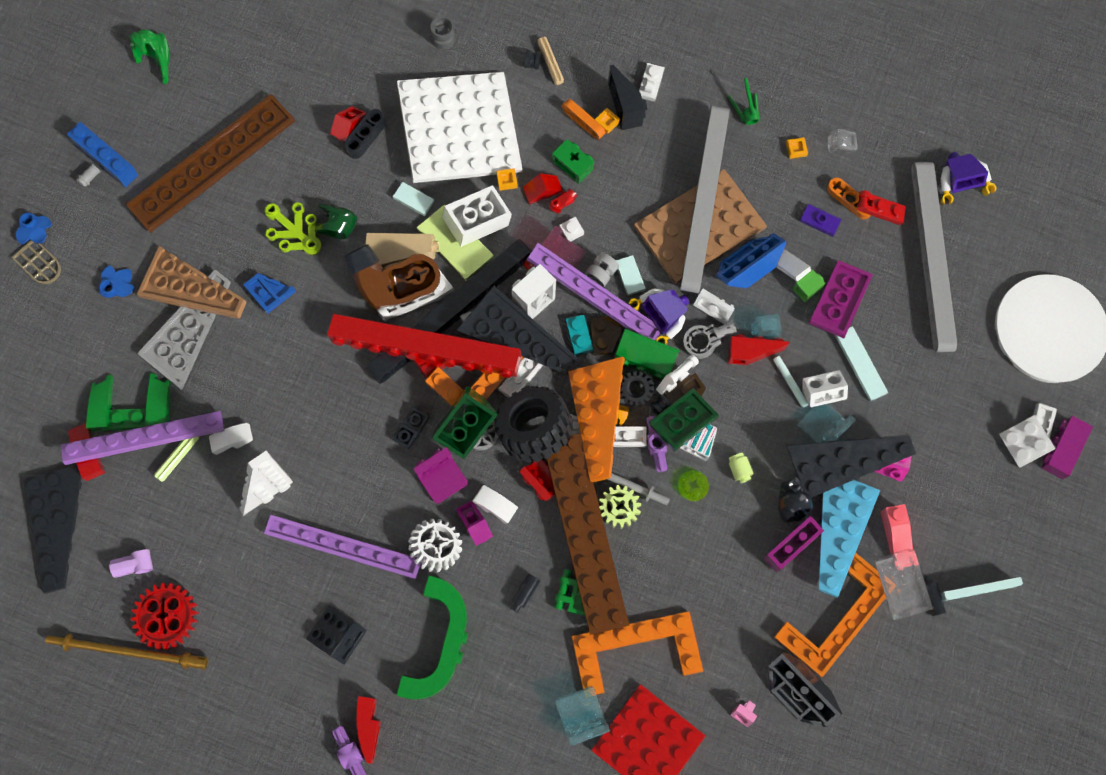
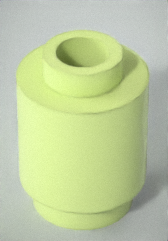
[729,453,754,483]

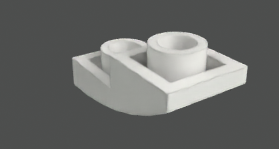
[209,423,253,455]
[472,485,518,524]

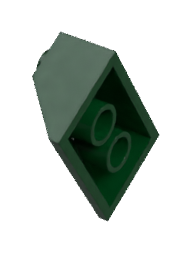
[432,386,498,459]

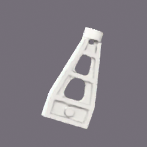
[376,270,453,322]

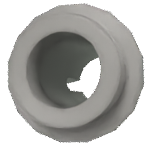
[76,164,100,187]

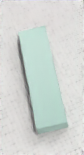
[835,326,888,401]
[940,577,1023,601]

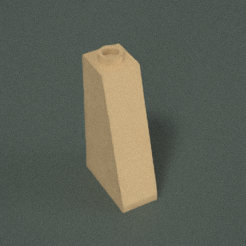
[366,233,439,267]

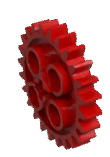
[130,583,199,650]

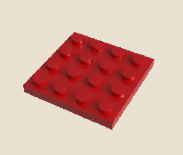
[591,684,706,775]

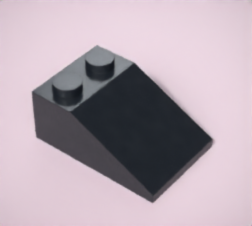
[608,65,647,130]

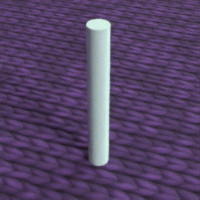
[773,356,809,408]

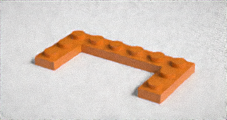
[424,357,523,406]
[773,553,895,678]
[572,612,703,697]

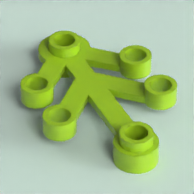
[265,202,322,255]

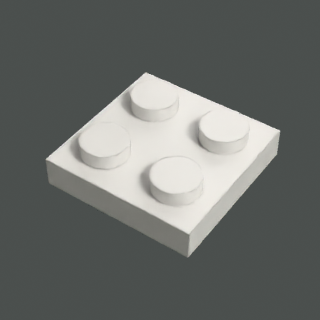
[999,415,1056,468]

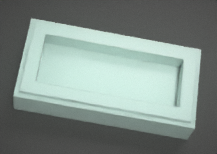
[393,182,434,216]
[616,255,646,296]

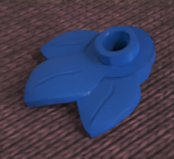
[16,213,52,245]
[99,265,135,298]

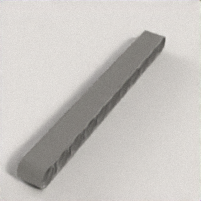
[680,106,730,293]
[911,162,957,352]

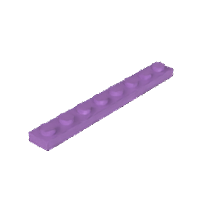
[527,243,661,341]
[61,411,225,465]
[264,515,421,579]

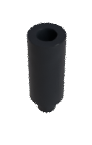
[511,573,540,613]
[922,575,946,616]

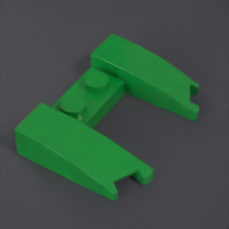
[86,373,171,431]

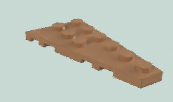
[137,246,247,319]

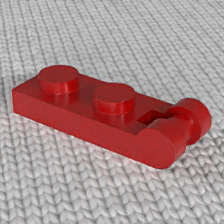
[857,190,906,225]

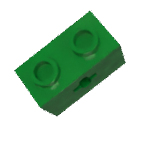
[552,139,594,184]

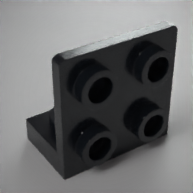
[307,606,367,665]

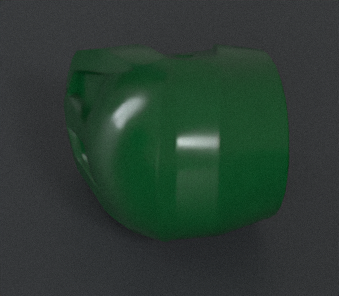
[315,203,358,240]

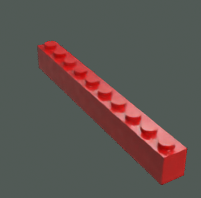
[327,314,522,378]

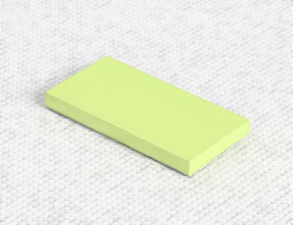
[417,204,494,281]

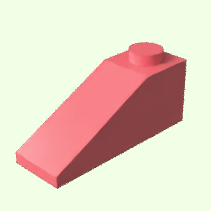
[880,504,915,569]

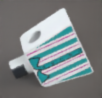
[680,425,717,461]

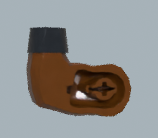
[344,244,441,309]

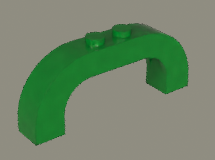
[397,576,469,700]

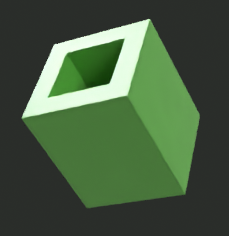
[793,270,825,303]

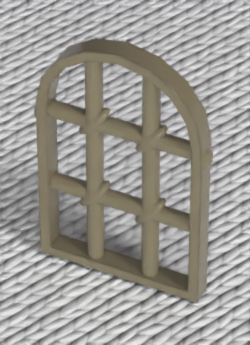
[11,241,61,285]

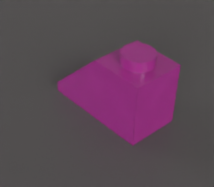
[455,500,493,546]

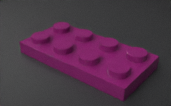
[809,260,873,339]

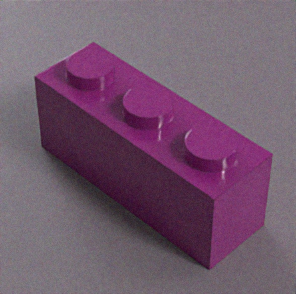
[1042,415,1093,480]
[764,516,824,573]

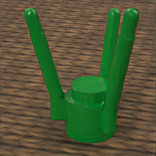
[728,78,760,125]

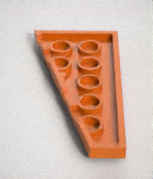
[568,357,625,482]

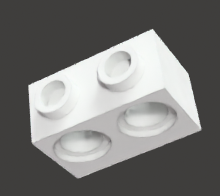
[802,370,848,407]

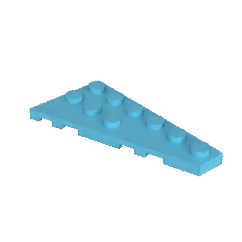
[818,480,880,598]

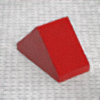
[523,173,563,204]

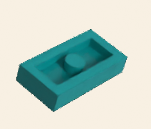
[566,315,593,356]

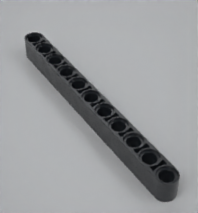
[366,239,532,384]

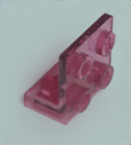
[542,225,586,268]

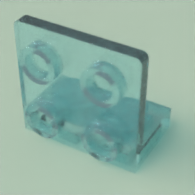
[797,403,856,443]
[555,686,610,746]

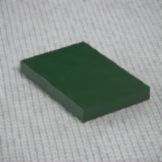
[649,388,719,452]

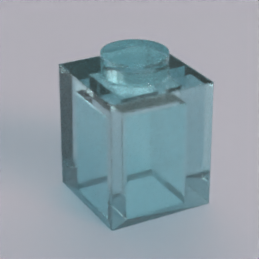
[751,314,782,339]

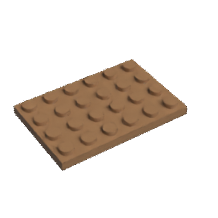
[634,169,767,285]

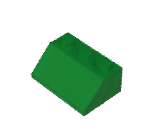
[615,329,679,381]

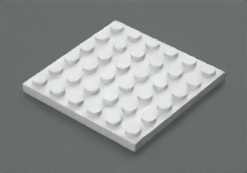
[397,72,522,183]

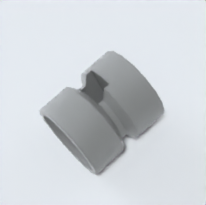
[584,252,619,288]

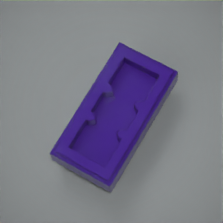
[800,204,842,237]

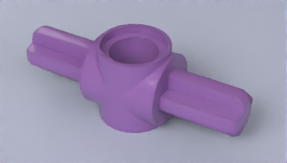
[646,416,668,472]
[332,726,366,775]

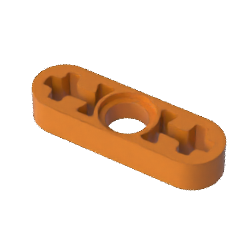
[561,99,606,140]
[827,178,871,219]

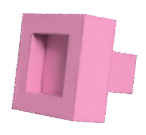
[731,700,757,727]

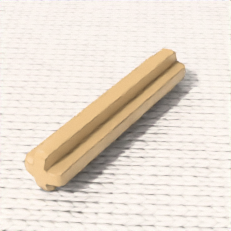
[538,37,564,85]

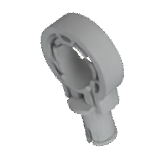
[683,321,737,359]

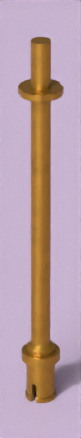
[45,634,208,670]

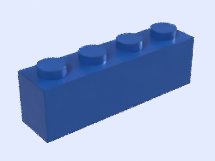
[67,122,138,188]

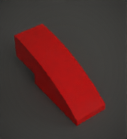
[68,423,106,481]
[357,696,381,764]

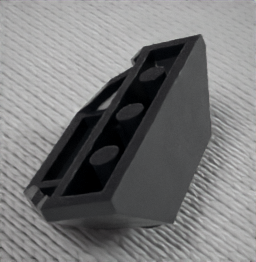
[768,652,842,727]

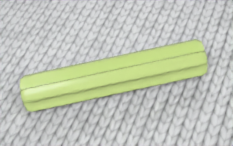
[154,437,199,482]

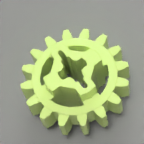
[599,485,641,529]

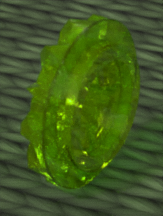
[678,470,710,501]

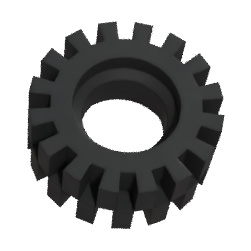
[620,369,655,406]

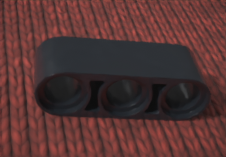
[345,109,385,159]

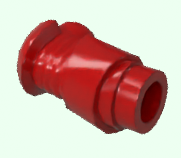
[549,188,577,214]

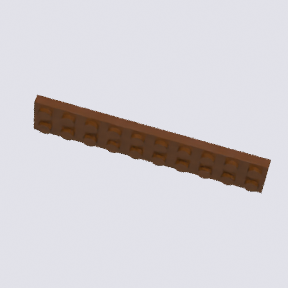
[126,94,295,233]
[546,433,629,635]

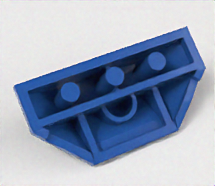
[716,233,787,288]

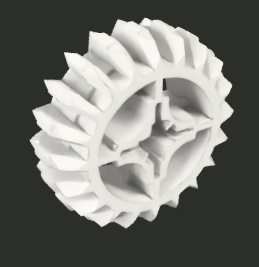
[408,518,462,572]

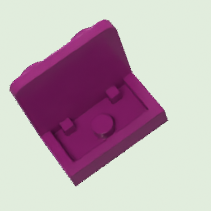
[414,447,468,504]

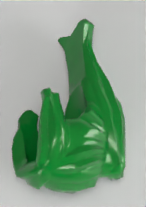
[129,29,170,85]

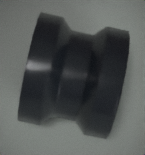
[524,50,541,70]
[650,395,672,415]

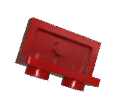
[519,459,555,501]

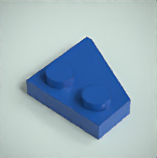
[243,273,296,314]

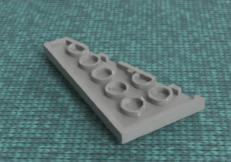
[137,270,231,390]

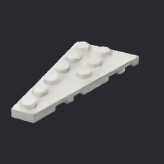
[239,451,293,516]

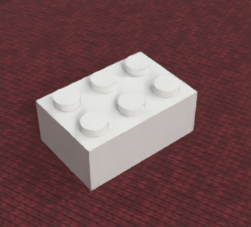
[442,185,512,247]
[512,264,556,319]

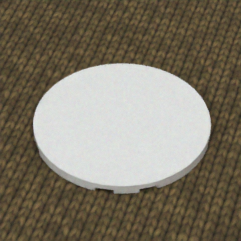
[995,274,1106,383]

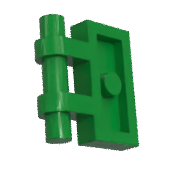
[554,569,585,616]

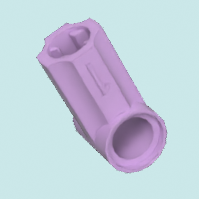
[109,549,153,578]

